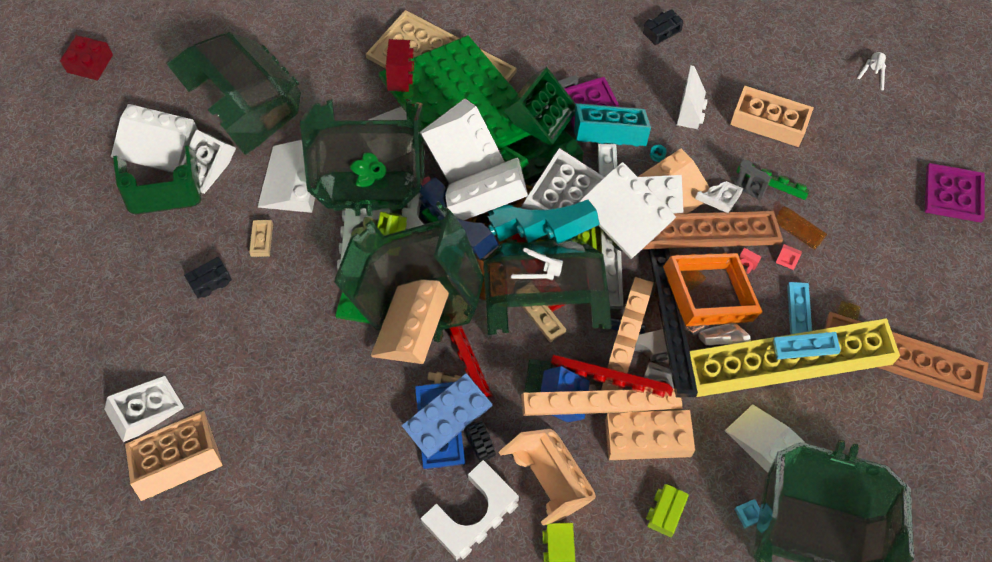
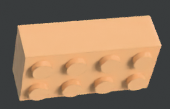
[730,86,814,147]
[605,410,695,460]

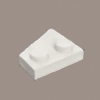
[696,181,743,213]
[698,323,751,345]

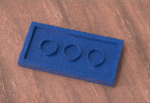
[415,382,465,469]

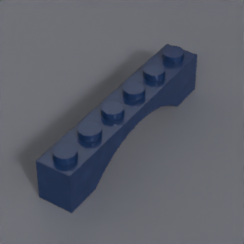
[418,177,499,259]

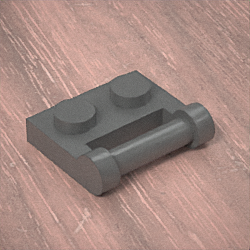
[733,160,772,200]

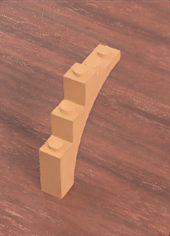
[601,277,654,391]

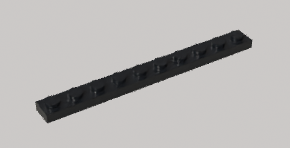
[648,248,698,398]

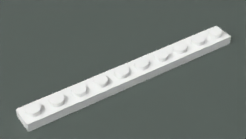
[598,144,623,309]

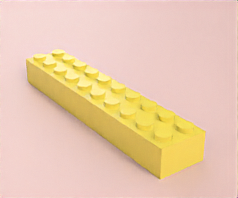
[690,319,900,398]

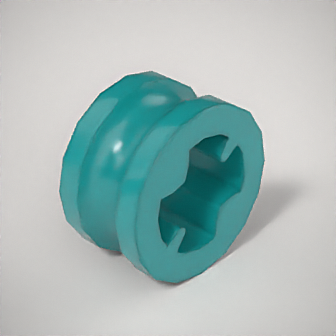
[650,145,667,162]

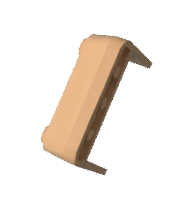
[499,429,596,525]

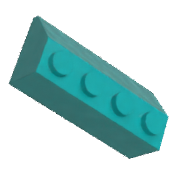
[574,103,651,146]

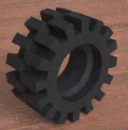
[466,421,496,463]

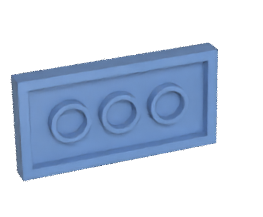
[402,374,492,459]

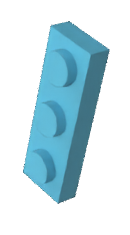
[787,282,812,335]
[773,332,841,359]

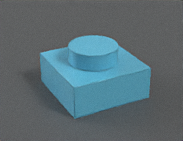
[734,499,765,529]

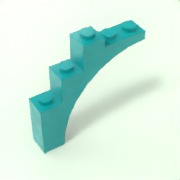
[488,199,600,244]

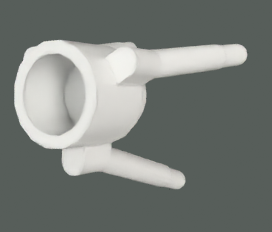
[857,52,886,90]
[511,248,563,280]

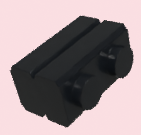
[643,9,683,46]
[184,256,232,299]

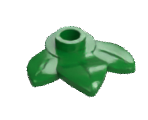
[350,153,386,187]

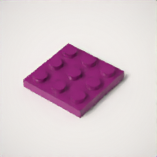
[564,77,620,133]
[925,163,985,223]

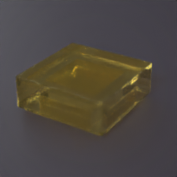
[837,301,861,320]

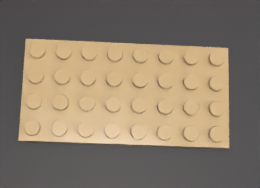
[366,10,517,82]

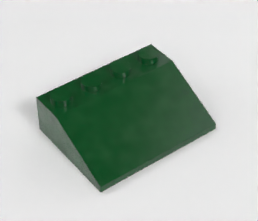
[504,67,576,146]
[499,130,584,185]

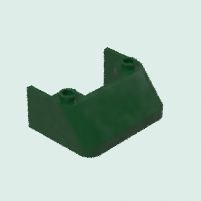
[113,146,201,215]

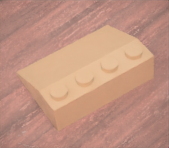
[638,149,710,214]
[371,280,449,364]
[125,411,222,501]

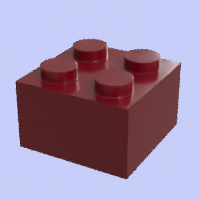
[60,35,113,81]
[386,39,414,92]

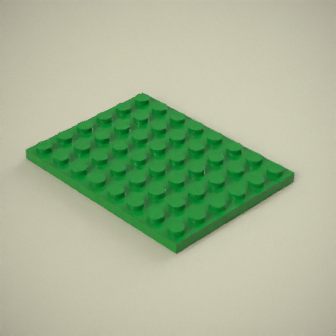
[379,35,531,150]

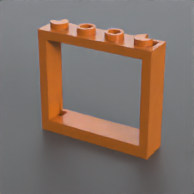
[663,253,762,326]

